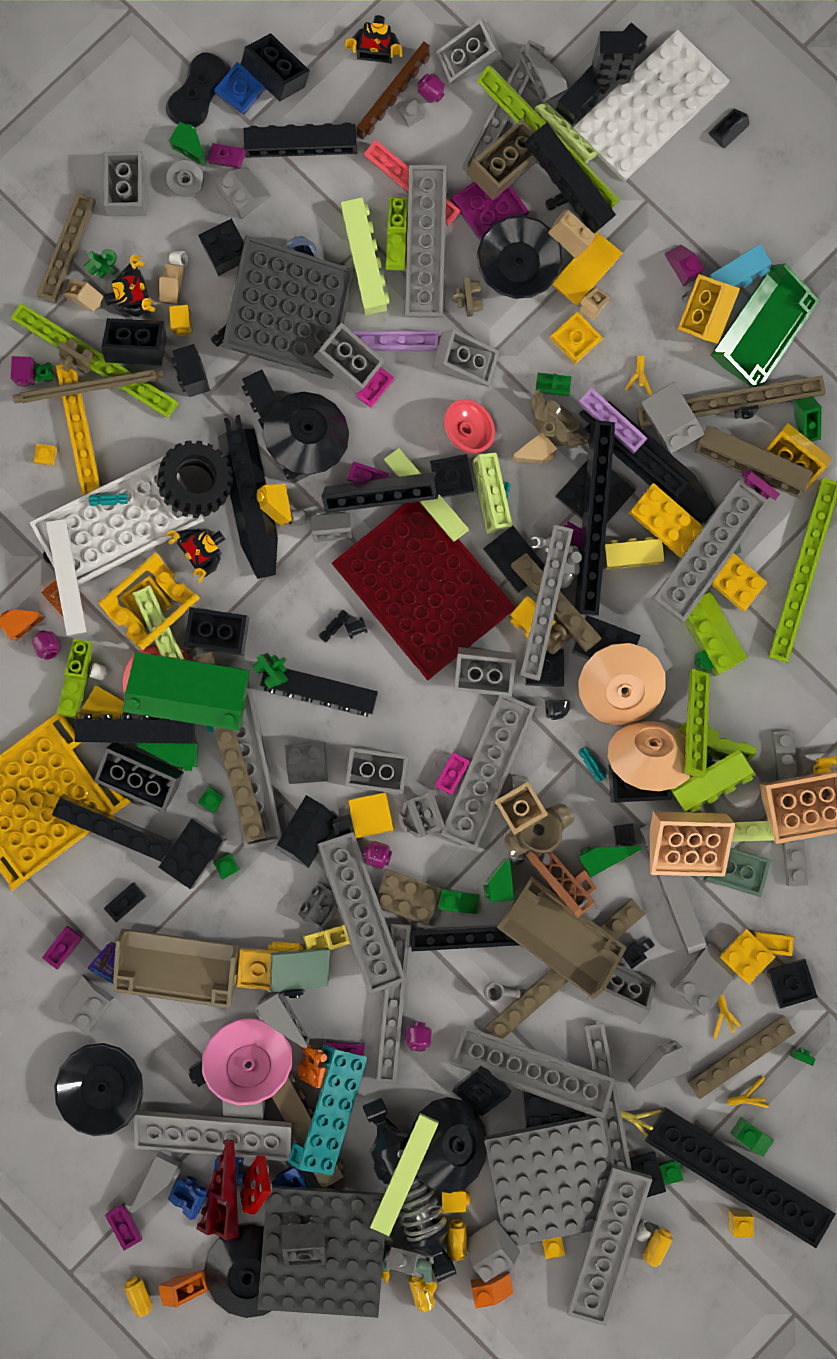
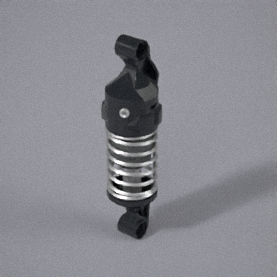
[363,1098,456,1282]

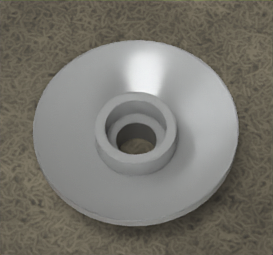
[166,160,204,197]

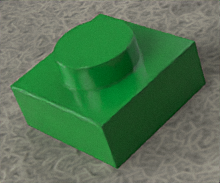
[694,650,714,672]
[198,787,225,813]
[213,853,240,880]
[789,1047,816,1066]
[659,1160,684,1185]

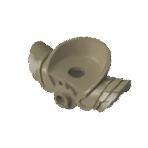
[531,389,589,449]
[504,804,574,857]

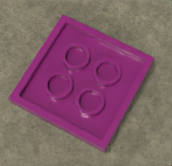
[451,182,529,241]

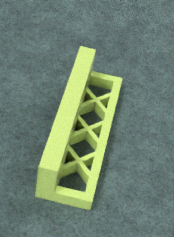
[534,102,598,164]
[471,453,513,534]

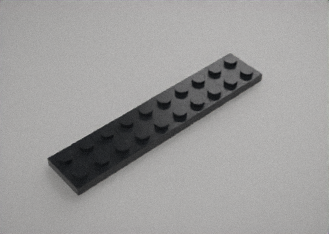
[645,1107,836,1248]

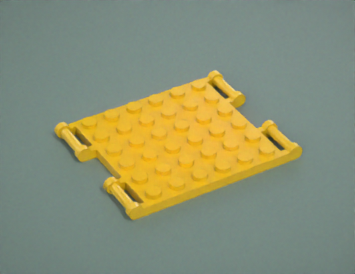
[0,713,131,891]

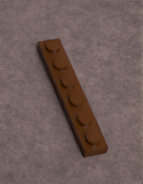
[357,41,430,140]

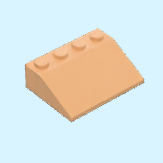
[760,770,837,844]
[650,811,735,876]

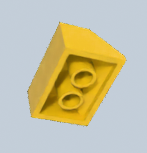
[678,274,740,344]
[765,423,832,490]

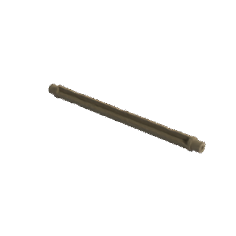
[13,369,165,403]

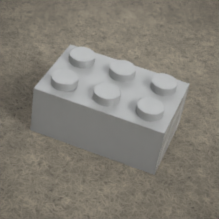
[104,151,146,216]
[313,323,385,394]
[454,647,516,697]
[345,748,409,794]

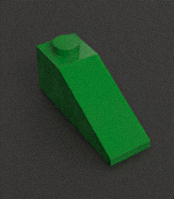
[137,743,198,771]
[577,845,642,878]

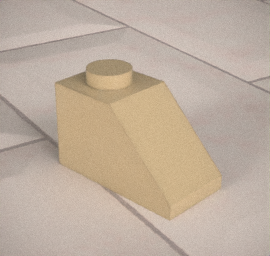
[61,279,104,312]
[512,433,557,465]

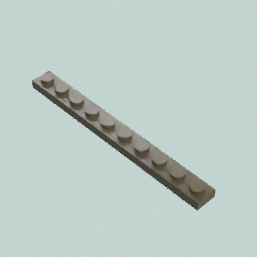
[636,375,826,428]
[193,652,267,843]
[486,898,645,1039]

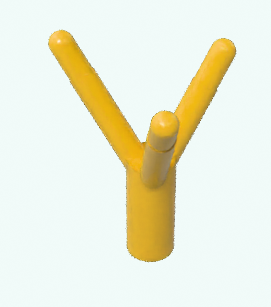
[625,355,652,395]
[713,994,741,1039]
[727,1076,769,1108]

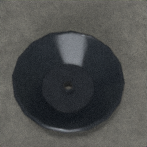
[477,215,563,299]
[262,391,349,475]
[54,1043,144,1137]
[410,1097,487,1193]
[204,1224,271,1318]

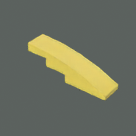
[303,924,351,950]

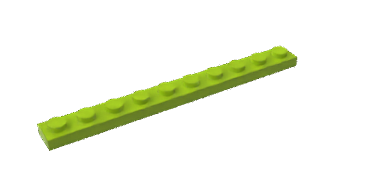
[477,65,621,209]
[11,303,179,419]
[768,478,837,663]

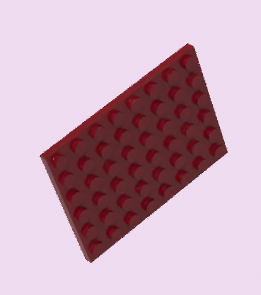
[331,501,516,681]

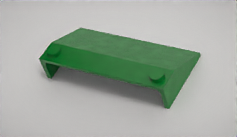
[711,263,820,388]
[123,652,250,731]

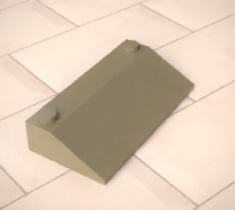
[497,877,627,999]
[113,928,239,1009]

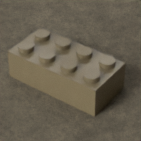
[467,119,538,200]

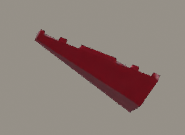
[196,1139,239,1240]

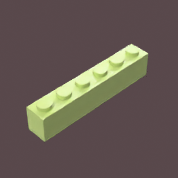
[341,197,390,315]

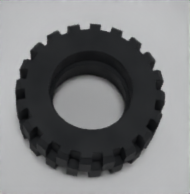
[157,440,233,518]

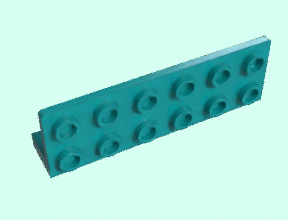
[288,1044,367,1175]

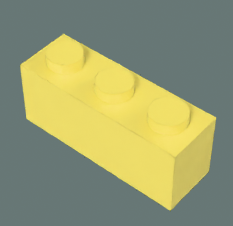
[604,537,664,570]

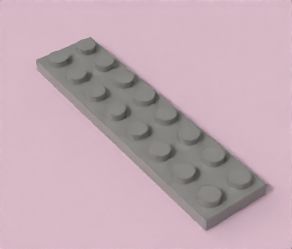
[405,165,447,318]
[652,479,769,623]
[234,690,282,849]
[440,695,536,850]
[317,832,406,995]
[452,1026,616,1119]
[134,1110,292,1161]
[567,1165,652,1326]

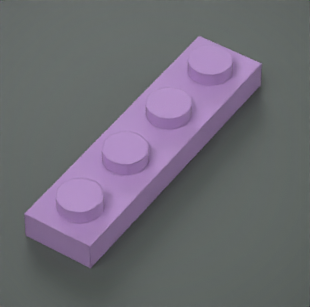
[578,387,648,454]

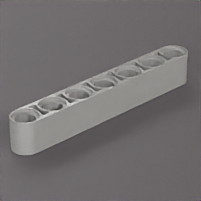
[639,824,707,954]

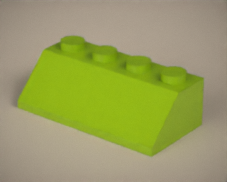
[684,592,748,676]
[671,749,756,813]

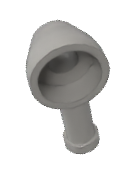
[484,982,520,1002]

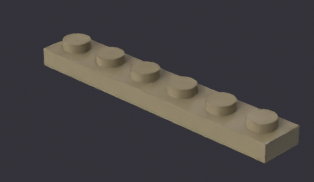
[37,193,96,303]
[511,553,601,651]
[687,1015,796,1099]

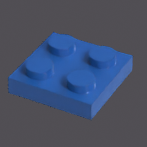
[214,62,266,115]

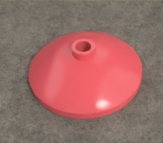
[444,399,495,454]

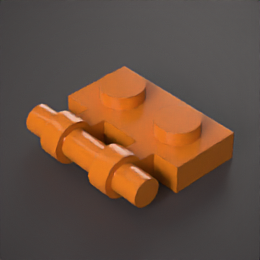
[298,1045,327,1088]

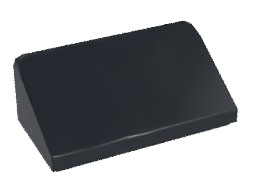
[709,108,750,149]

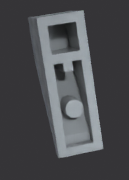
[518,43,568,103]
[130,1151,181,1213]

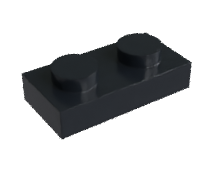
[104,882,147,923]

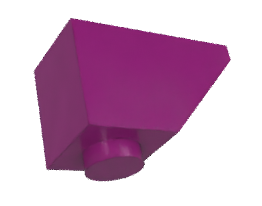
[665,245,704,286]

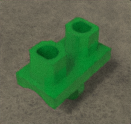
[84,249,117,279]
[535,372,572,396]
[253,652,288,689]

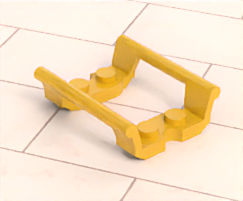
[98,552,200,650]

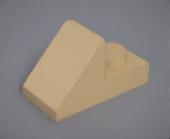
[159,264,185,305]
[580,287,611,320]

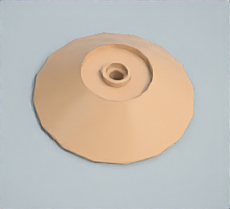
[578,643,666,726]
[607,720,691,791]

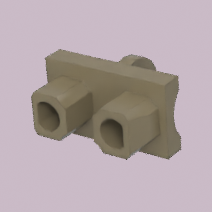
[452,277,483,317]
[57,339,93,373]
[547,622,572,654]

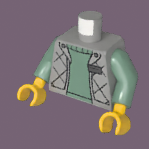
[382,1247,437,1297]

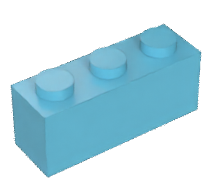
[710,244,772,288]

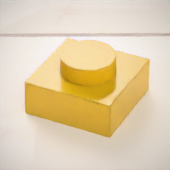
[34,444,57,466]
[542,1236,565,1259]

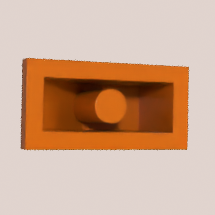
[0,609,46,641]
[158,1270,208,1308]
[471,1272,513,1309]

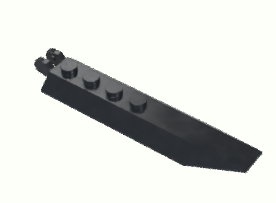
[579,401,716,523]
[218,415,278,579]

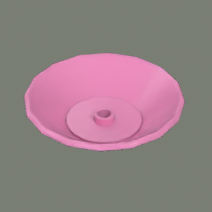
[202,1018,292,1106]

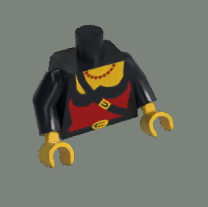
[345,15,402,64]
[104,255,155,317]
[165,528,226,583]

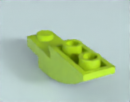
[386,197,408,270]
[56,639,93,718]
[678,722,757,760]

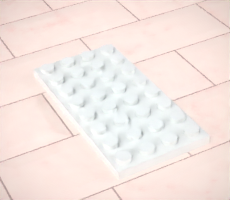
[573,30,730,182]
[29,455,204,586]

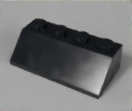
[94,743,184,813]

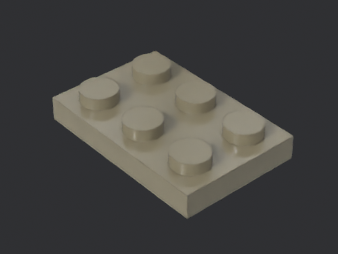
[377,869,441,925]

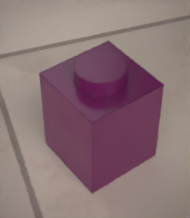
[10,356,36,387]

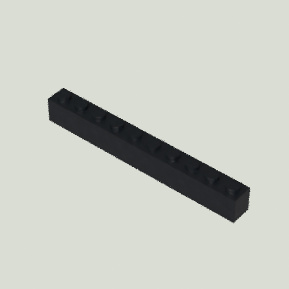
[575,420,615,616]

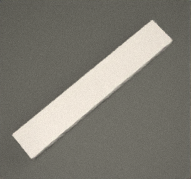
[46,519,87,636]

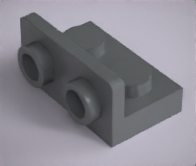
[298,882,338,931]

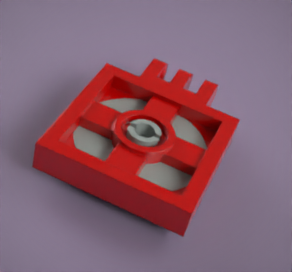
[240,1155,272,1214]

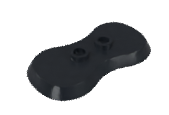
[166,53,231,128]

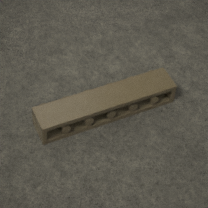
[695,425,813,499]
[272,1071,346,1189]

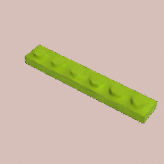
[684,668,710,778]

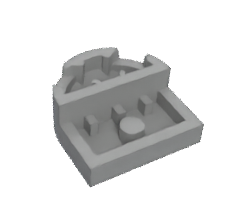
[722,763,761,809]
[399,792,445,837]

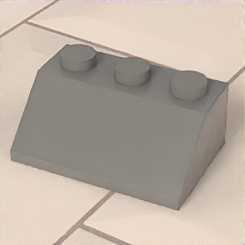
[587,965,656,1024]

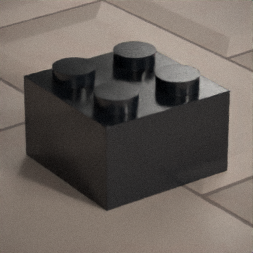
[198,218,244,276]
[171,344,211,397]

